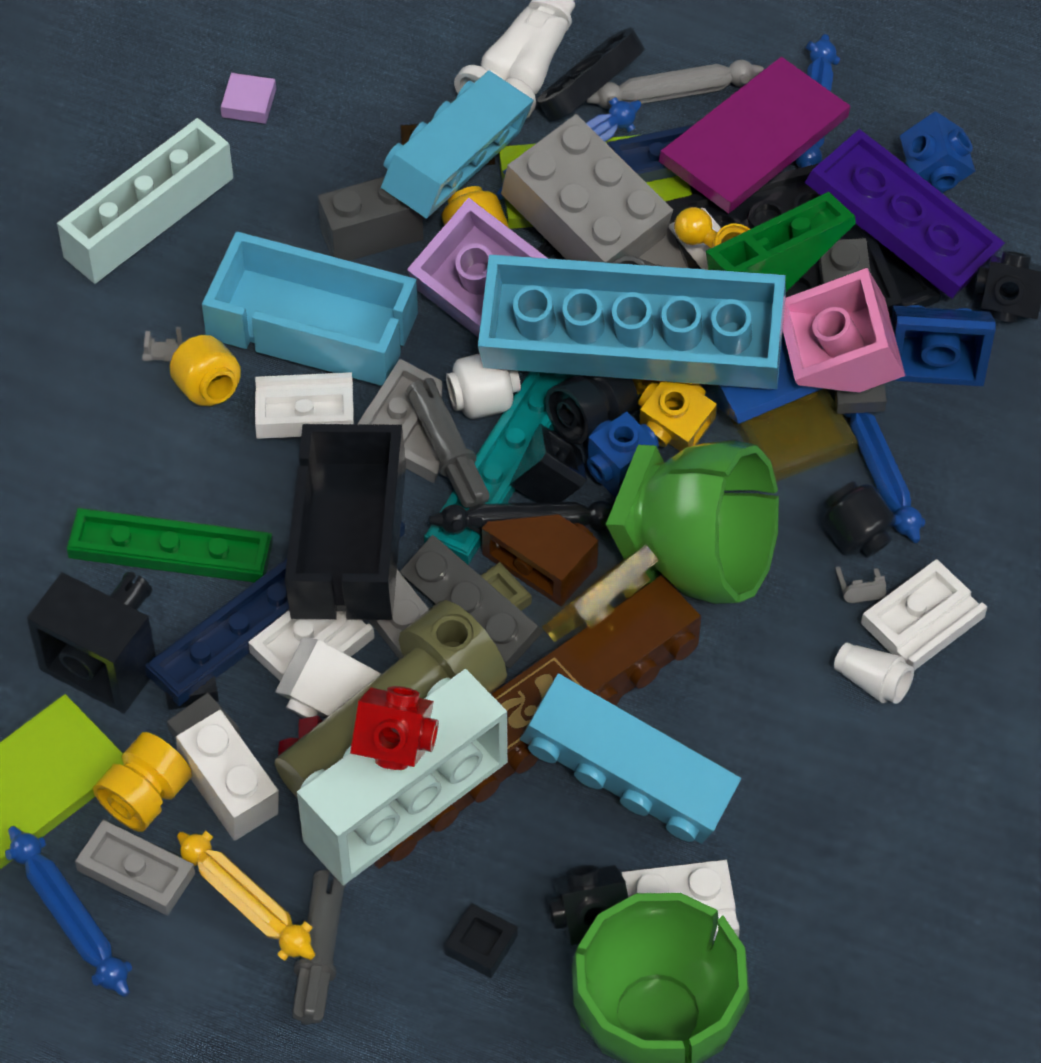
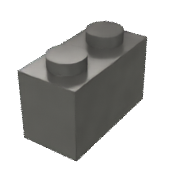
[318,176,424,261]

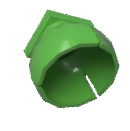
[606,440,779,604]
[572,893,750,1063]

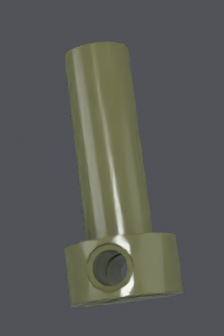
[275,600,507,799]

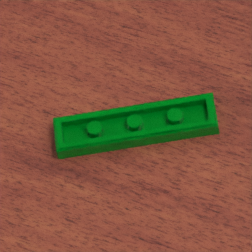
[67,508,273,583]

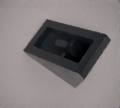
[510,424,587,502]

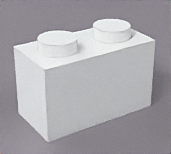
[176,709,279,841]

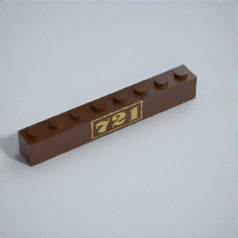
[373,575,701,869]

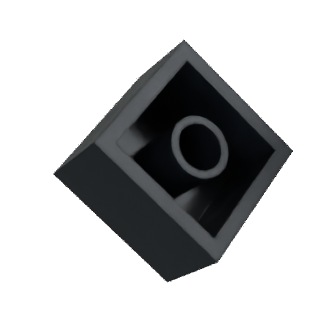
[27,572,156,714]

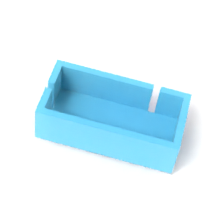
[202,231,418,386]

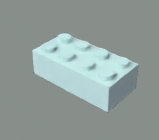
[297,668,508,886]

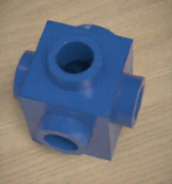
[899,111,976,193]
[587,412,659,499]

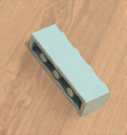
[57,118,233,284]

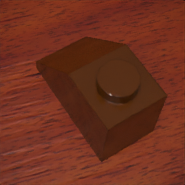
[482,514,599,607]

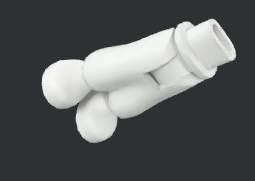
[454,0,575,118]

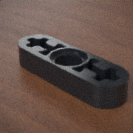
[537,28,645,121]

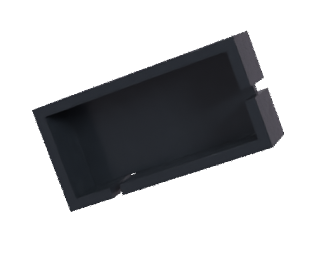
[285,424,406,620]

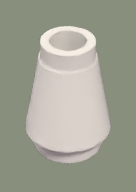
[834,642,914,704]

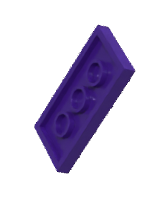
[805,129,1005,299]

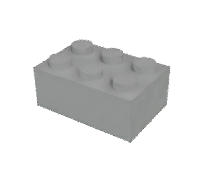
[501,114,673,263]

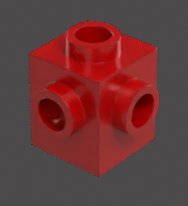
[350,686,439,770]

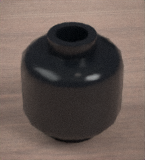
[821,481,896,558]

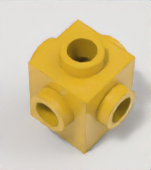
[638,380,717,452]

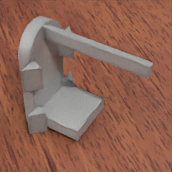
[142,327,183,362]
[835,567,886,604]

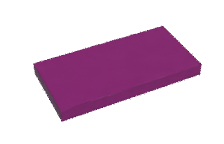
[659,56,851,213]

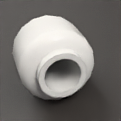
[446,353,521,419]

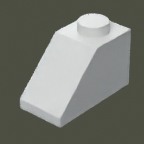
[275,637,381,718]

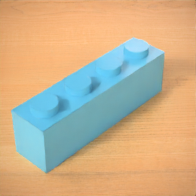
[381,70,534,219]
[519,673,741,844]

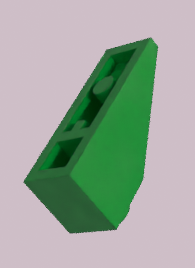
[706,192,856,292]

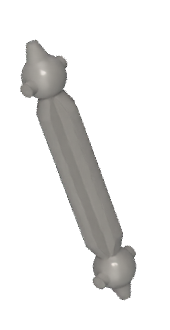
[587,60,764,109]

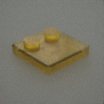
[731,388,858,482]
[542,545,659,642]

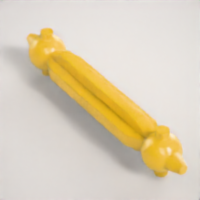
[177,830,315,961]

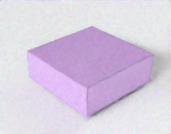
[221,73,276,124]

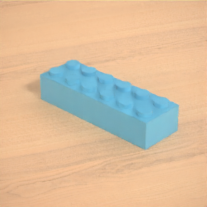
[478,255,786,390]

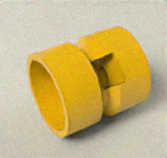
[93,732,192,832]

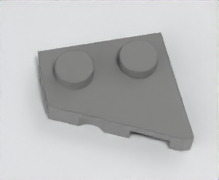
[358,359,442,483]

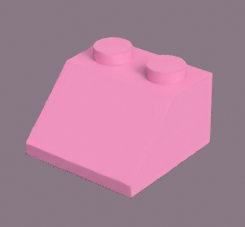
[783,268,906,393]

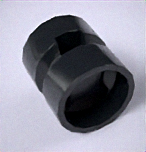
[545,375,638,444]

